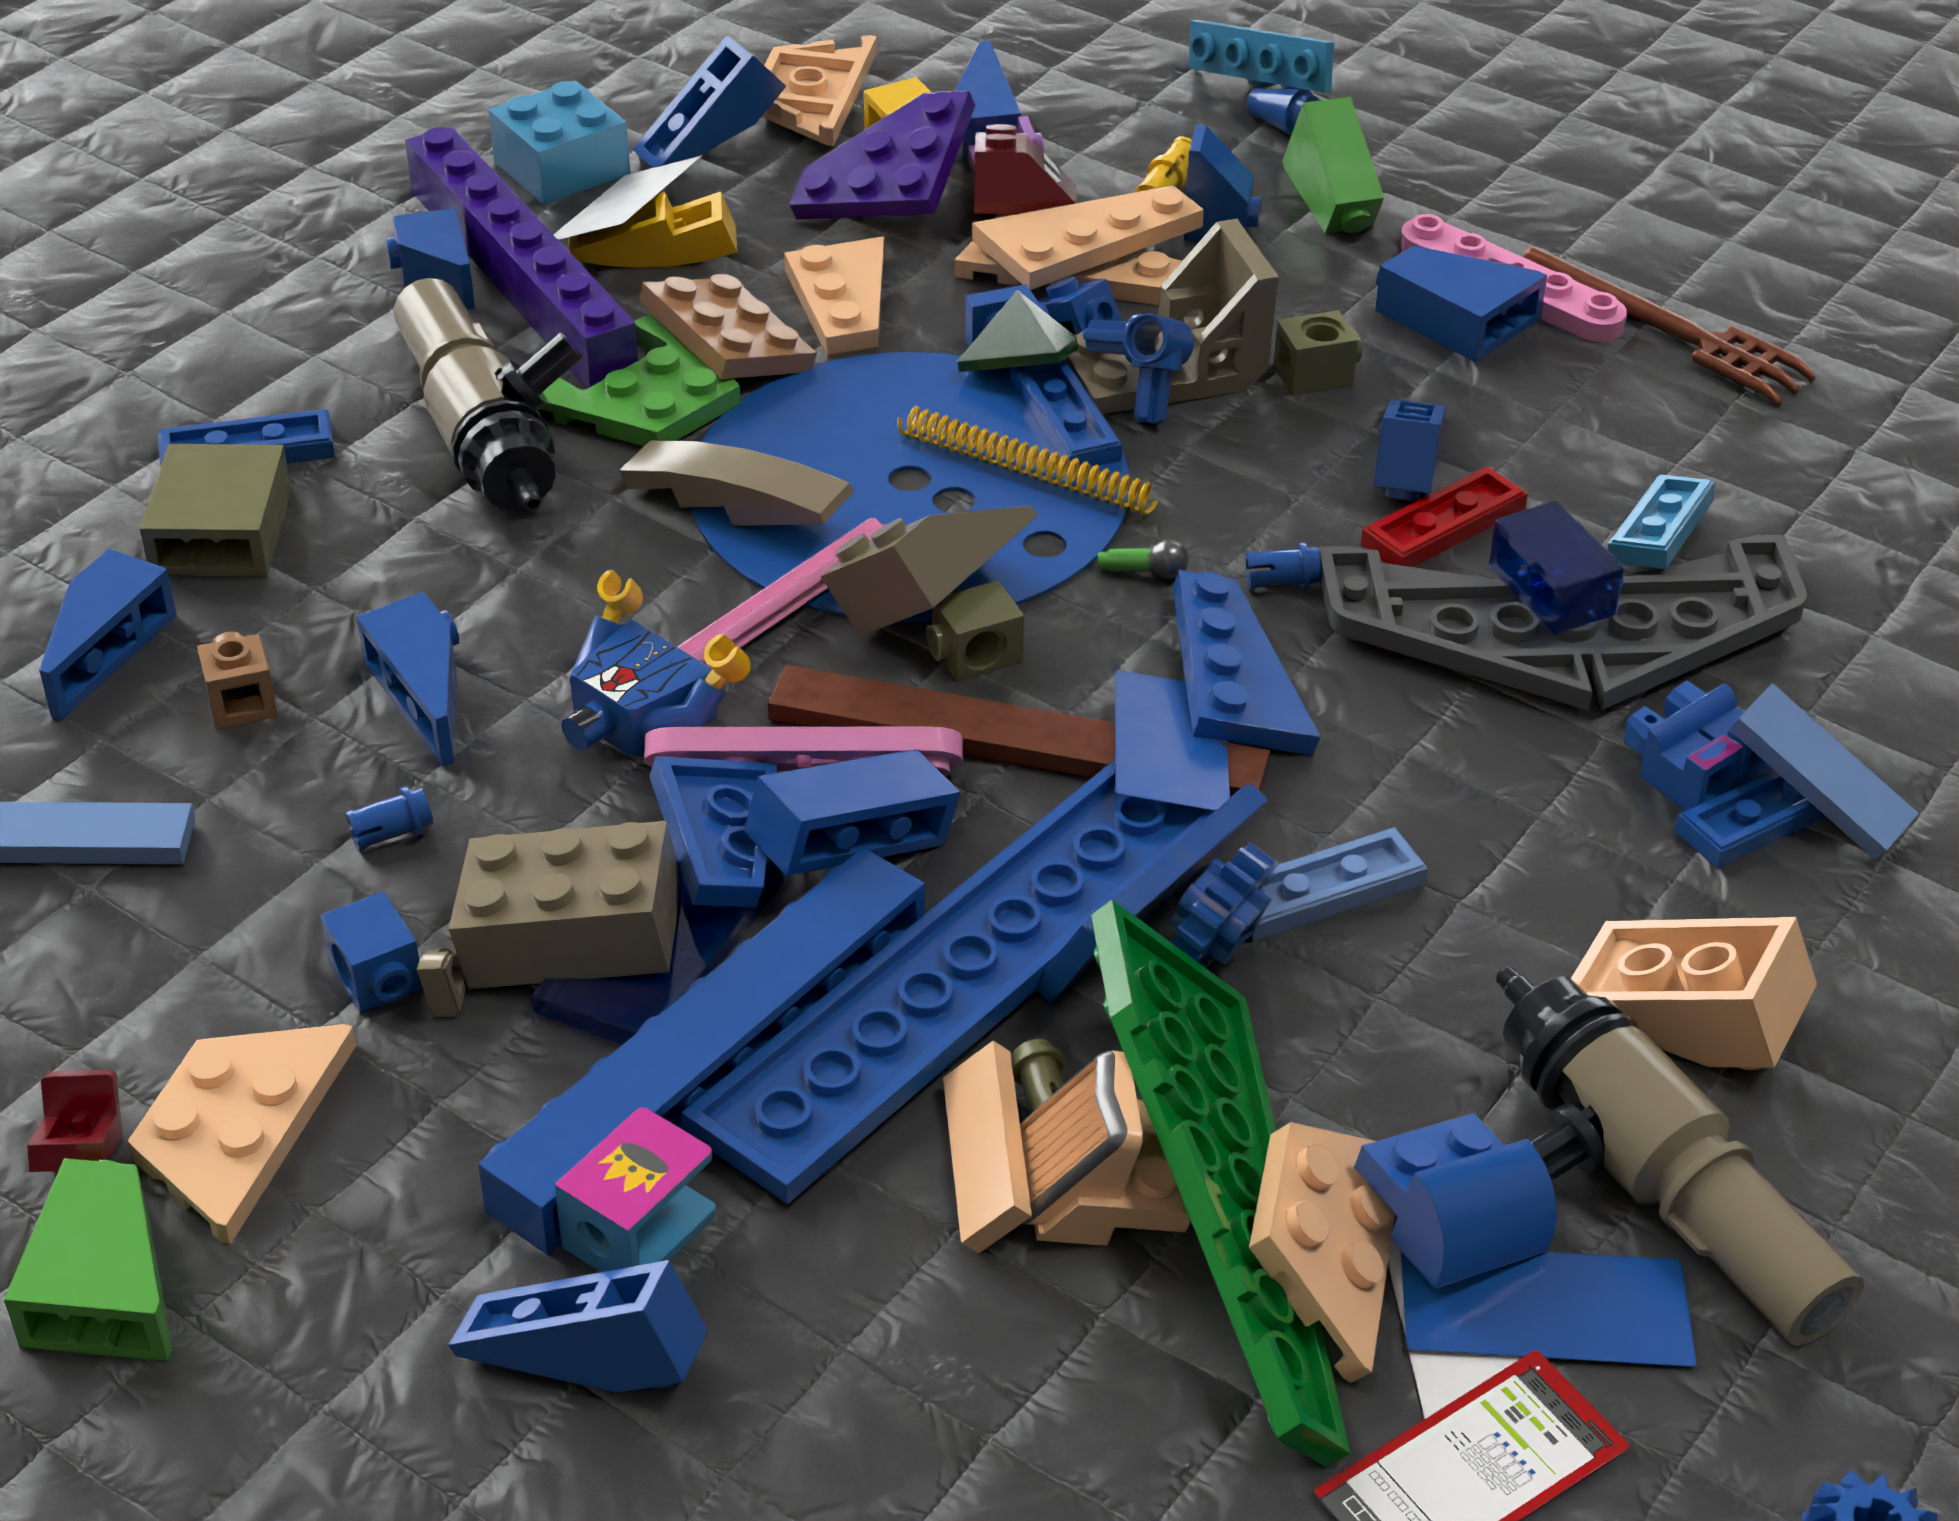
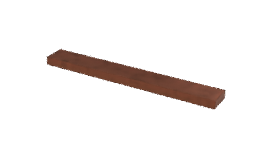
[768,664,1270,797]

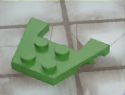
[541,313,741,447]

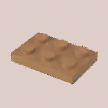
[639,274,817,379]

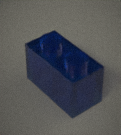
[1488,501,1624,635]

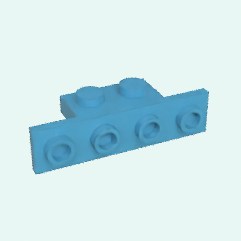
[1189,20,1334,93]

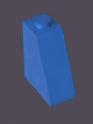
[1375,245,1547,362]

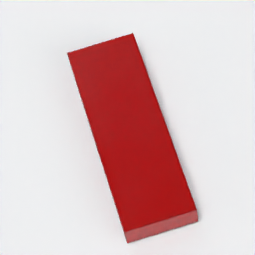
[1361,466,1528,567]

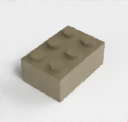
[448,821,683,989]

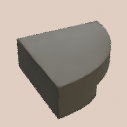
[417,948,467,1018]

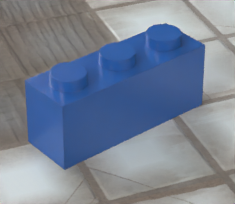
[744,749,961,876]

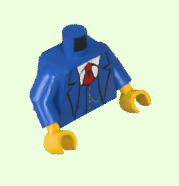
[561,570,750,757]

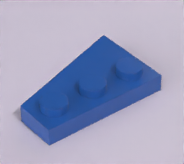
[649,756,777,907]

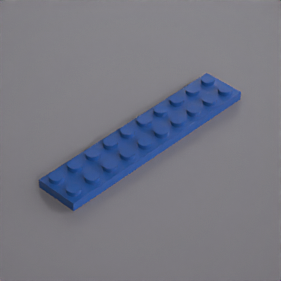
[681,760,1214,1204]

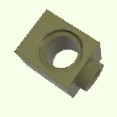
[1273,310,1362,395]
[926,580,1024,681]

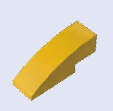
[568,191,737,268]

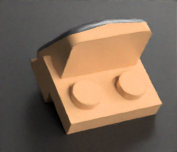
[1020,1051,1190,1246]

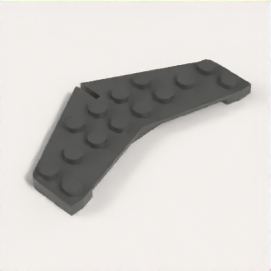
[1318,535,1807,711]

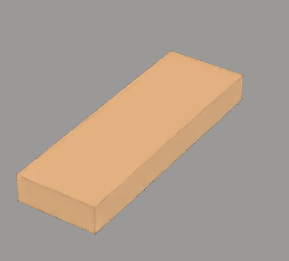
[943,1041,1032,1253]

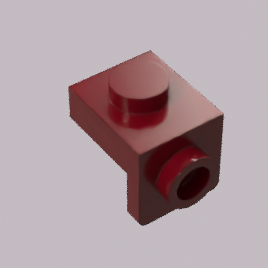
[27,1069,123,1176]

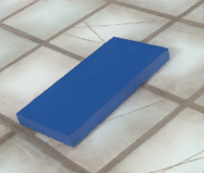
[1037,783,1268,1004]

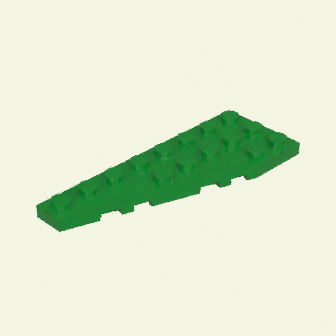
[1091,900,1350,1468]

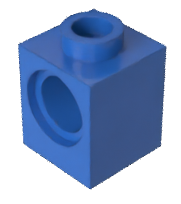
[320,891,423,1014]

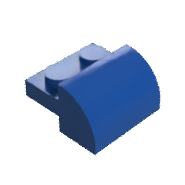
[1354,1113,1557,1289]

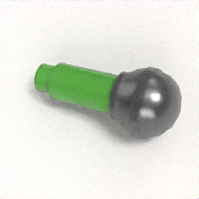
[1098,539,1189,580]

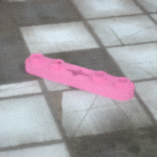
[1400,214,1627,343]
[644,726,963,777]

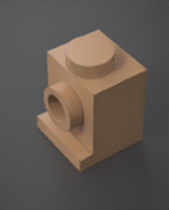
[197,632,278,730]

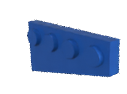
[1173,570,1321,756]

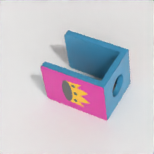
[554,1107,716,1272]

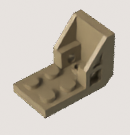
[1065,219,1279,415]

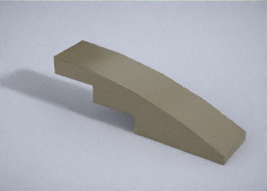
[620,440,854,526]

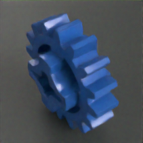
[1169,842,1278,967]

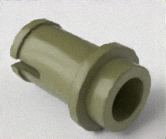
[1012,1039,1065,1113]

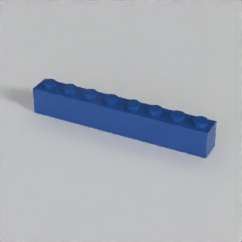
[478,847,925,1255]

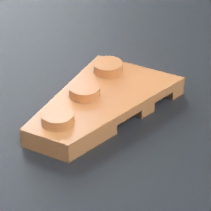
[784,236,884,356]

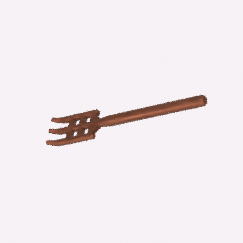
[1523,247,1816,406]

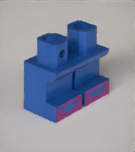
[1623,681,1772,811]

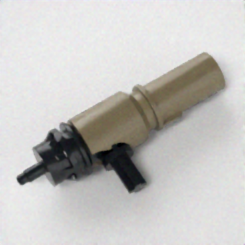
[393,278,583,511]
[1496,966,1864,1346]

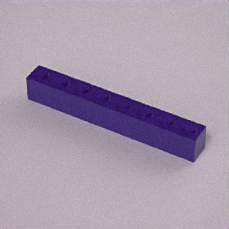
[405,126,638,389]

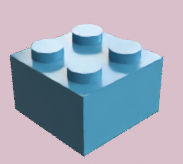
[488,80,630,205]

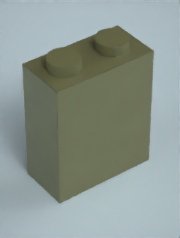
[140,444,291,577]

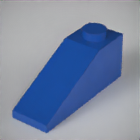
[632,35,787,168]
[955,40,1021,163]
[1373,399,1446,500]
[39,548,177,721]
[356,591,459,767]
[448,1260,708,1393]

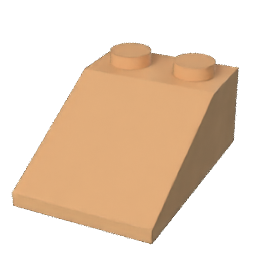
[1571,917,1817,1070]

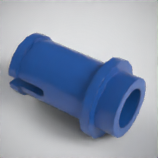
[1245,542,1321,590]
[345,786,434,851]

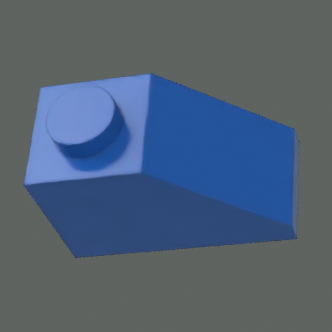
[1184,124,1262,242]
[386,208,475,310]

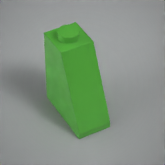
[1282,97,1384,233]
[4,1158,172,1361]

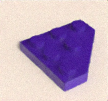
[789,90,976,219]

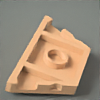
[762,35,877,146]
[127,1024,357,1245]
[1249,1122,1395,1383]

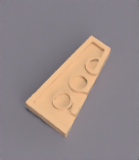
[972,185,1204,290]

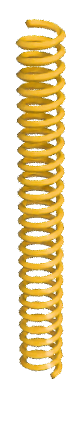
[897,405,1158,516]

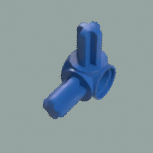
[1083,313,1194,424]

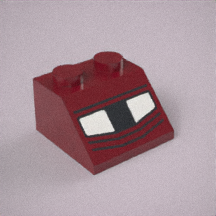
[974,124,1077,214]

